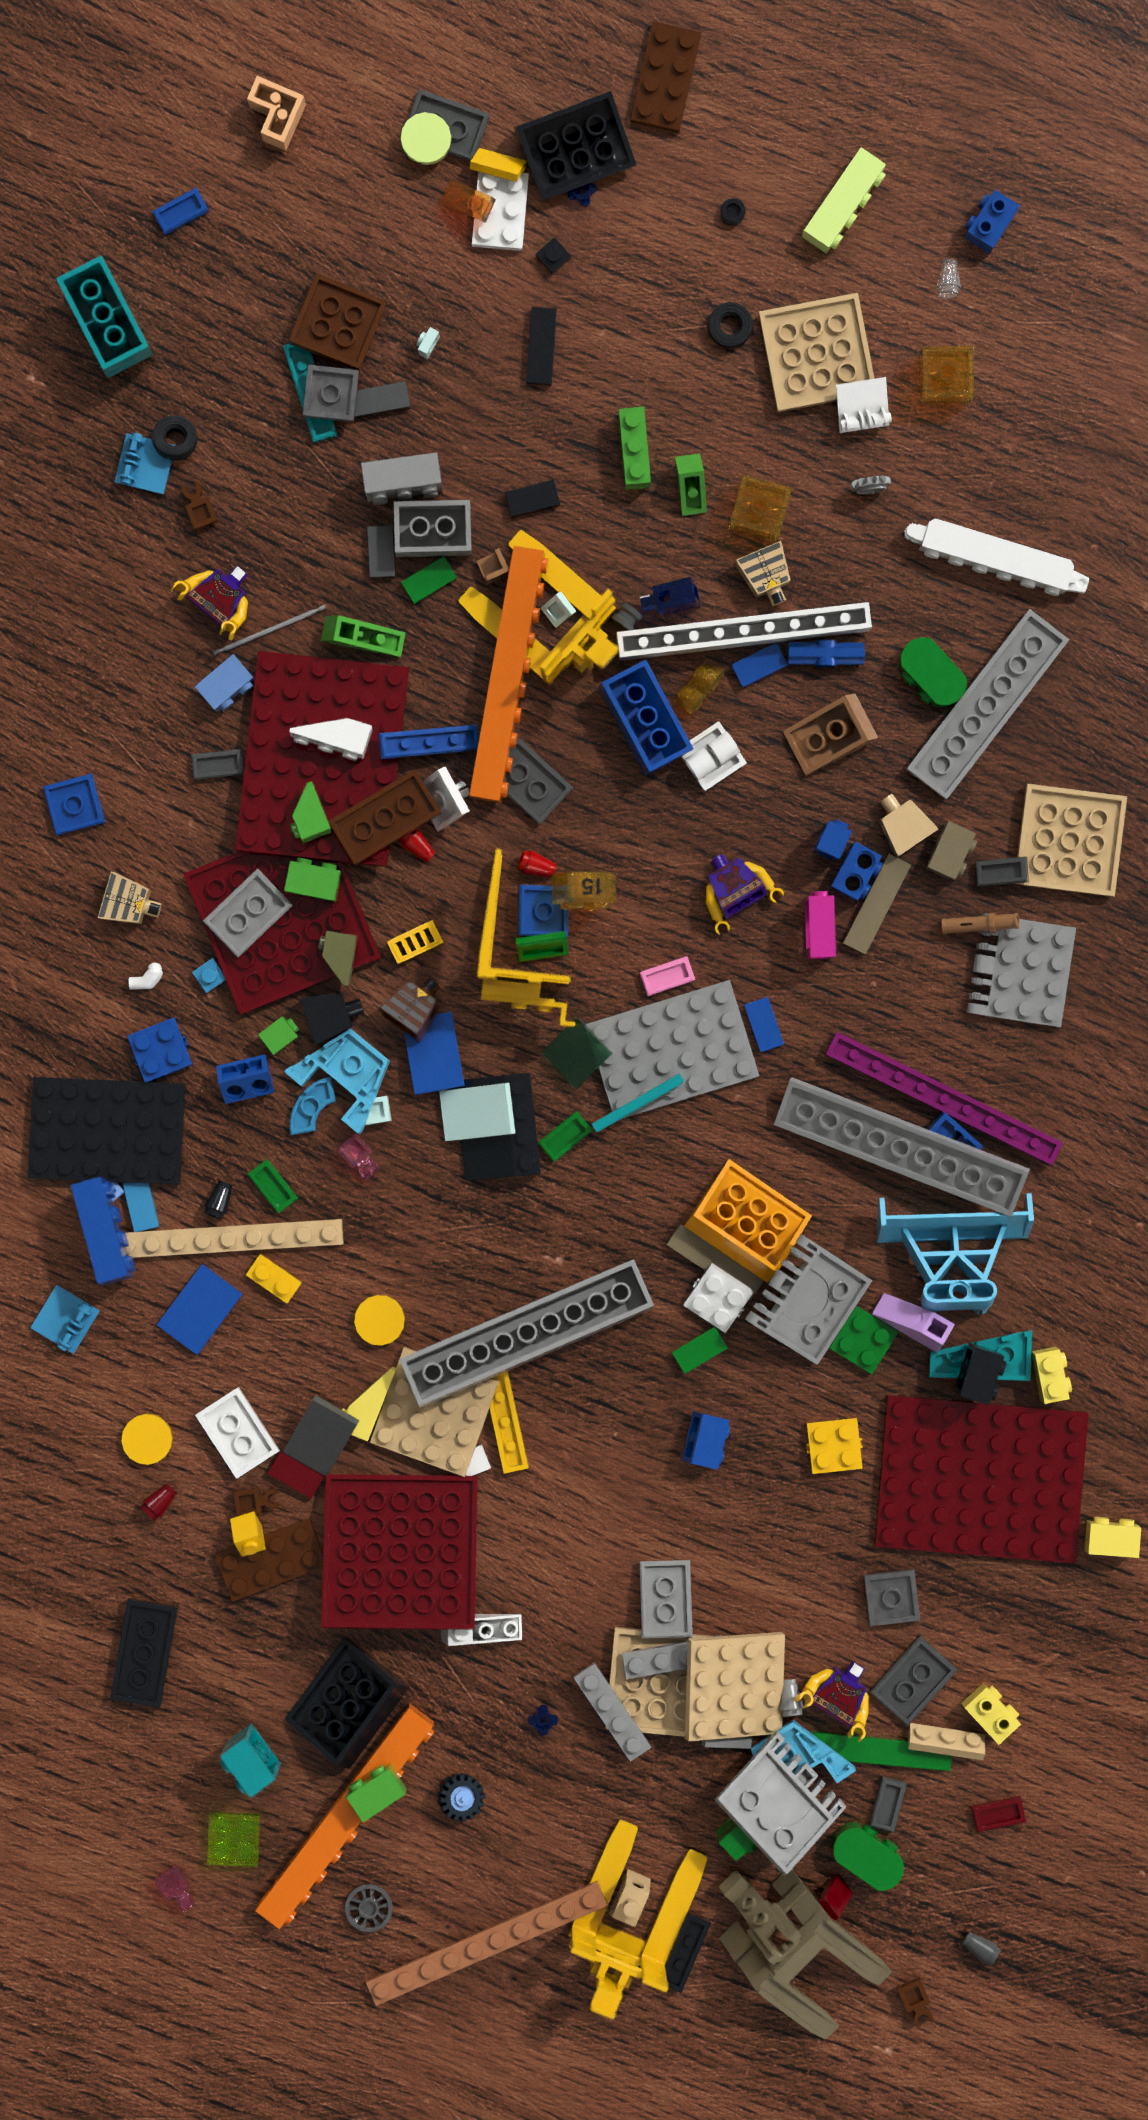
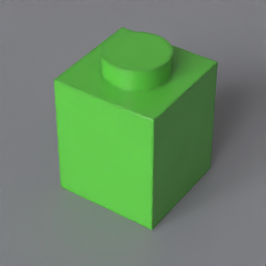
[258,1016,300,1055]

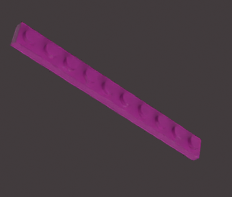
[825,1032,1063,1165]

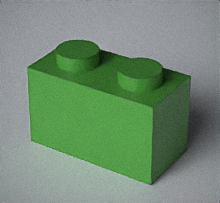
[284,858,342,902]
[346,1764,407,1822]

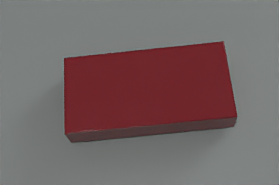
[268,1451,324,1499]
[971,1795,1026,1833]
[818,1873,853,1921]

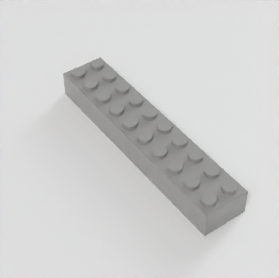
[399,1259,654,1408]

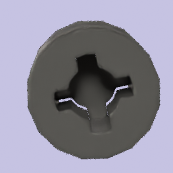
[611,602,643,631]

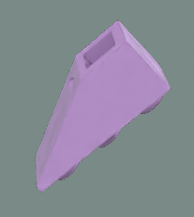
[872,1293,955,1353]

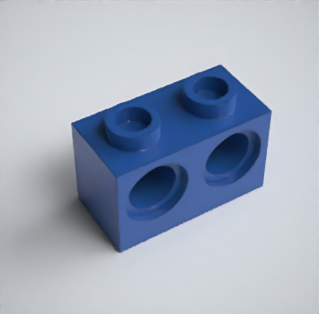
[812,819,852,862]
[829,841,883,902]
[216,1054,275,1104]
[927,1112,983,1150]

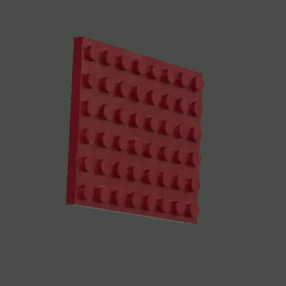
[235,651,409,868]
[874,1395,1089,1564]

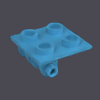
[114,433,176,495]
[31,1285,100,1354]

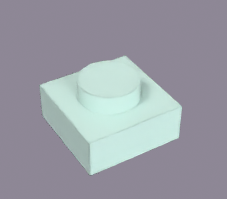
[416,327,440,360]
[540,592,576,628]
[366,1096,392,1125]

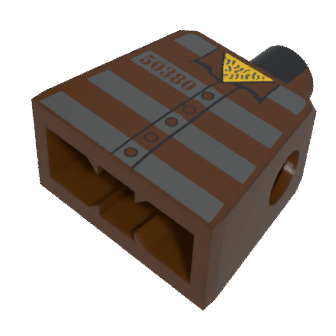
[379,978,440,1043]

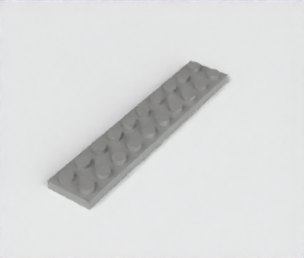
[774,1077,1030,1217]

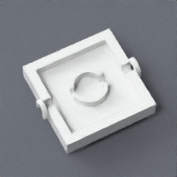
[683,1263,754,1333]

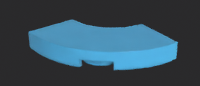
[290,1077,336,1135]

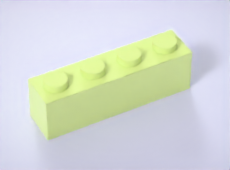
[802,147,886,254]

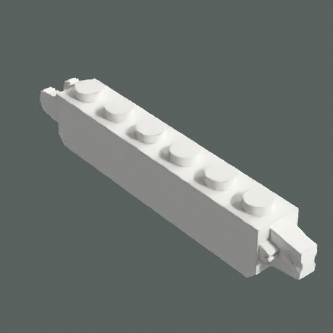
[904,518,1089,596]

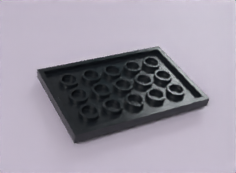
[28,1077,186,1185]

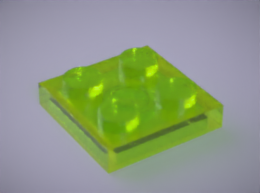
[207,1812,261,1867]

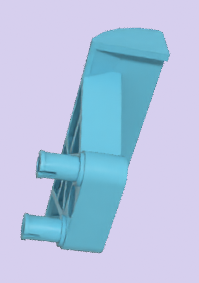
[877,1193,1034,1314]

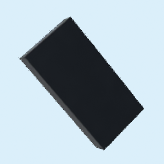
[505,479,560,518]

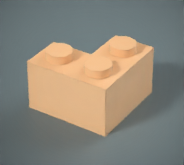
[247,76,306,151]

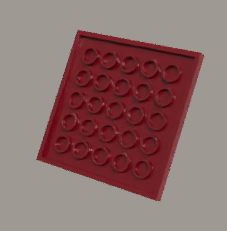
[183,852,381,1015]
[321,1474,478,1630]

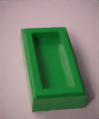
[401,556,457,605]
[515,931,569,962]
[538,1111,592,1162]
[247,1159,298,1214]
[672,1326,728,1374]

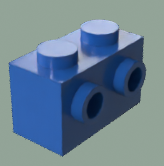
[965,190,1020,254]
[681,1411,730,1470]

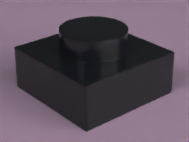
[536,237,571,275]

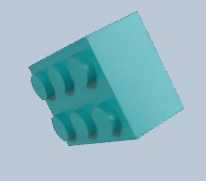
[220,1723,281,1798]

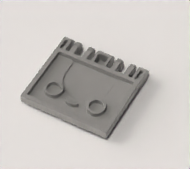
[966,913,1076,1027]
[745,1234,873,1365]
[714,1731,846,1875]

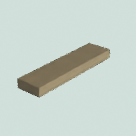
[843,854,911,955]
[666,1224,763,1300]

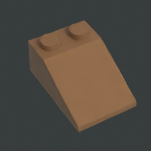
[783,694,878,776]

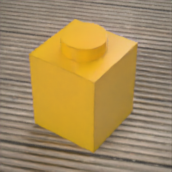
[230,1511,266,1557]

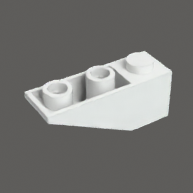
[289,718,372,761]
[441,1614,522,1646]

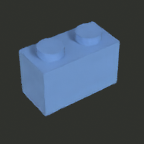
[195,654,255,712]

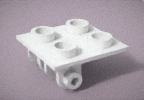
[836,377,892,433]

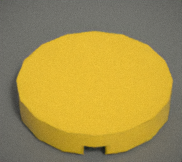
[354,1295,405,1346]
[121,1413,173,1465]

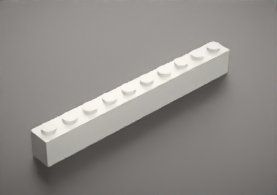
[616,602,872,661]

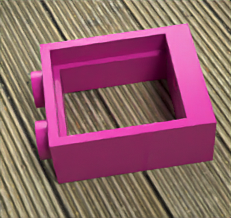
[804,891,836,959]

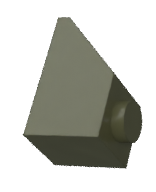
[319,931,358,987]

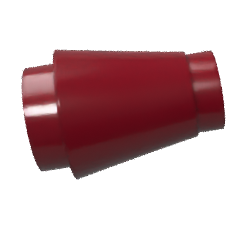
[140,1483,177,1521]

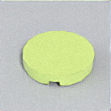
[401,112,451,165]

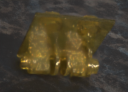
[674,663,725,715]

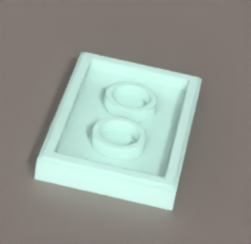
[439,1083,515,1141]

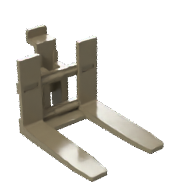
[719,1869,892,2039]

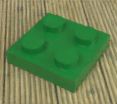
[829,1306,898,1374]

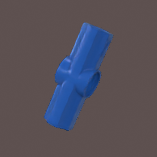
[787,640,865,668]

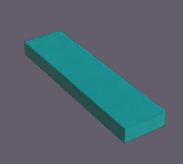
[283,344,337,443]
[591,1073,684,1132]

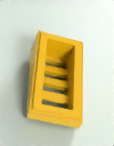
[387,920,444,965]

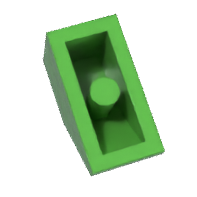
[675,454,707,516]
[290,781,331,843]

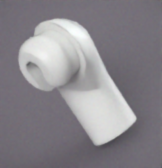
[129,963,163,990]

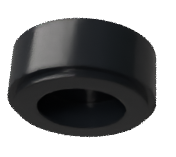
[720,198,746,226]

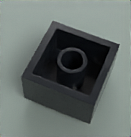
[954,1343,1006,1405]

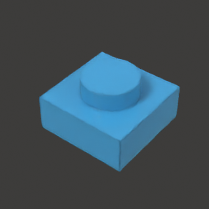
[192,958,226,993]

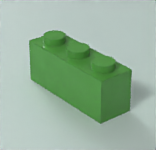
[618,407,651,490]

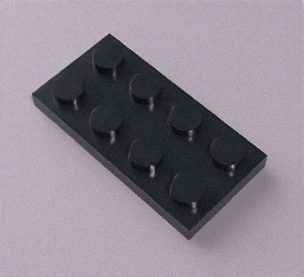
[110,1598,178,1708]

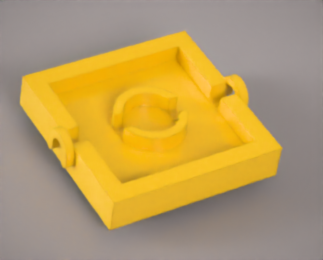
[806,1418,863,1474]

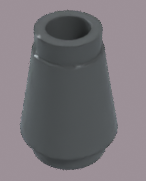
[962,1931,1001,1967]

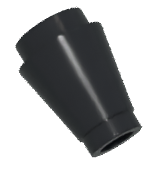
[203,1180,233,1220]

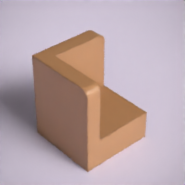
[476,548,509,585]

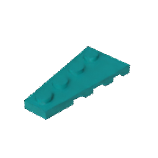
[929,1330,1032,1381]

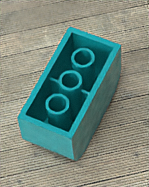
[56,255,153,378]

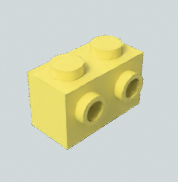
[1031,1347,1072,1404]
[1084,1517,1141,1558]
[962,1683,1021,1745]

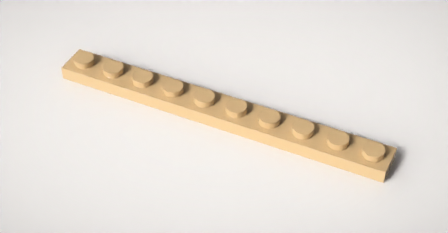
[90,1219,344,1259]

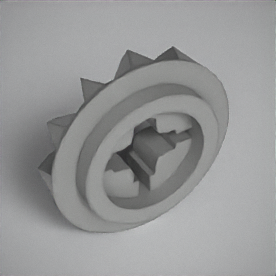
[851,475,891,494]

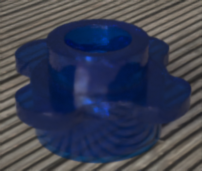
[567,183,597,207]
[528,1705,558,1736]

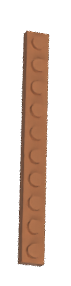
[366,1880,607,2006]

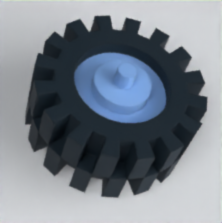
[437,1773,485,1822]

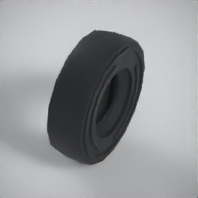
[707,302,753,349]
[152,415,198,461]

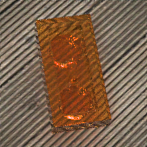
[441,180,496,223]

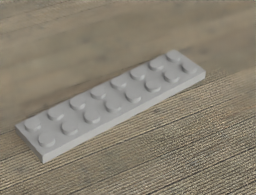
[906,609,1069,800]

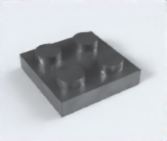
[303,365,359,423]
[863,1569,920,1626]

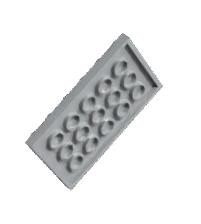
[585,980,759,1119]

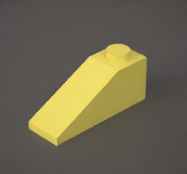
[342,1366,396,1441]

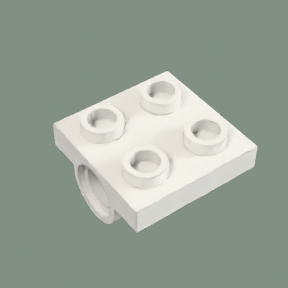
[681,721,747,792]

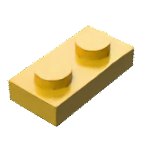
[246,1254,302,1303]

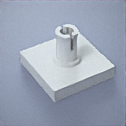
[423,767,469,832]

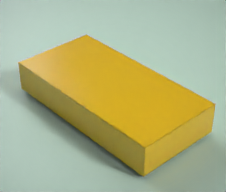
[470,148,526,182]

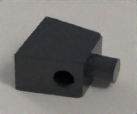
[301,993,364,1045]

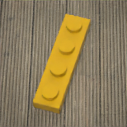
[490,1371,529,1474]

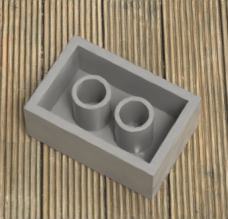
[361,452,443,505]
[394,500,472,557]

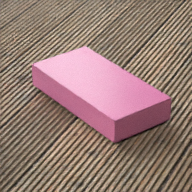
[639,956,695,996]

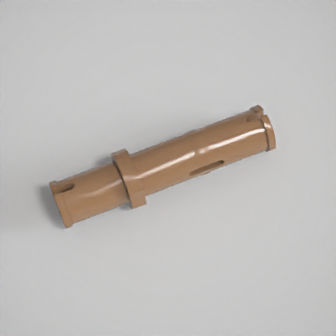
[941,912,1020,934]

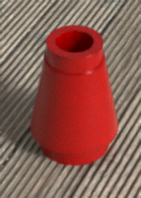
[398,829,436,863]
[518,850,557,878]

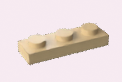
[908,1723,985,1760]

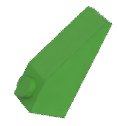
[321,615,406,657]

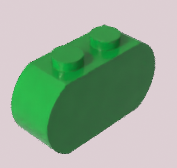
[898,637,967,708]
[831,1822,904,1891]

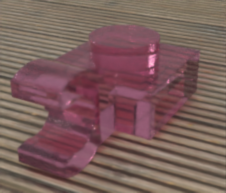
[336,1133,380,1180]
[154,1864,195,1912]

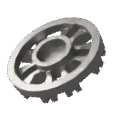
[345,1883,393,1932]

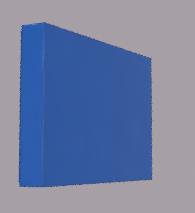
[404,1012,465,1096]
[157,1264,243,1355]

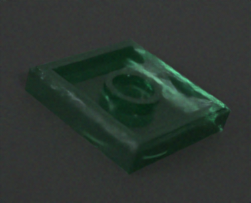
[542,1017,613,1089]

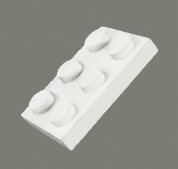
[472,172,529,251]
[195,1387,280,1479]

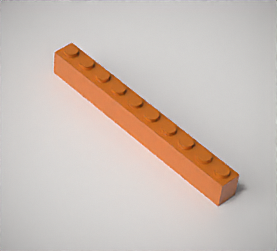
[469,546,549,803]
[255,1704,434,1929]

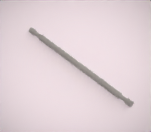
[213,605,326,656]

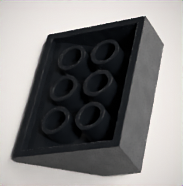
[513,91,636,201]
[456,1073,541,1181]
[285,1638,409,1769]

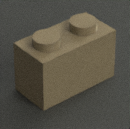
[925,821,977,881]

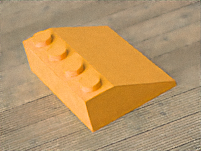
[684,1159,812,1283]

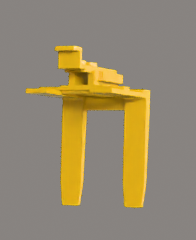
[459,530,619,686]
[478,849,575,1027]
[568,1819,707,2019]

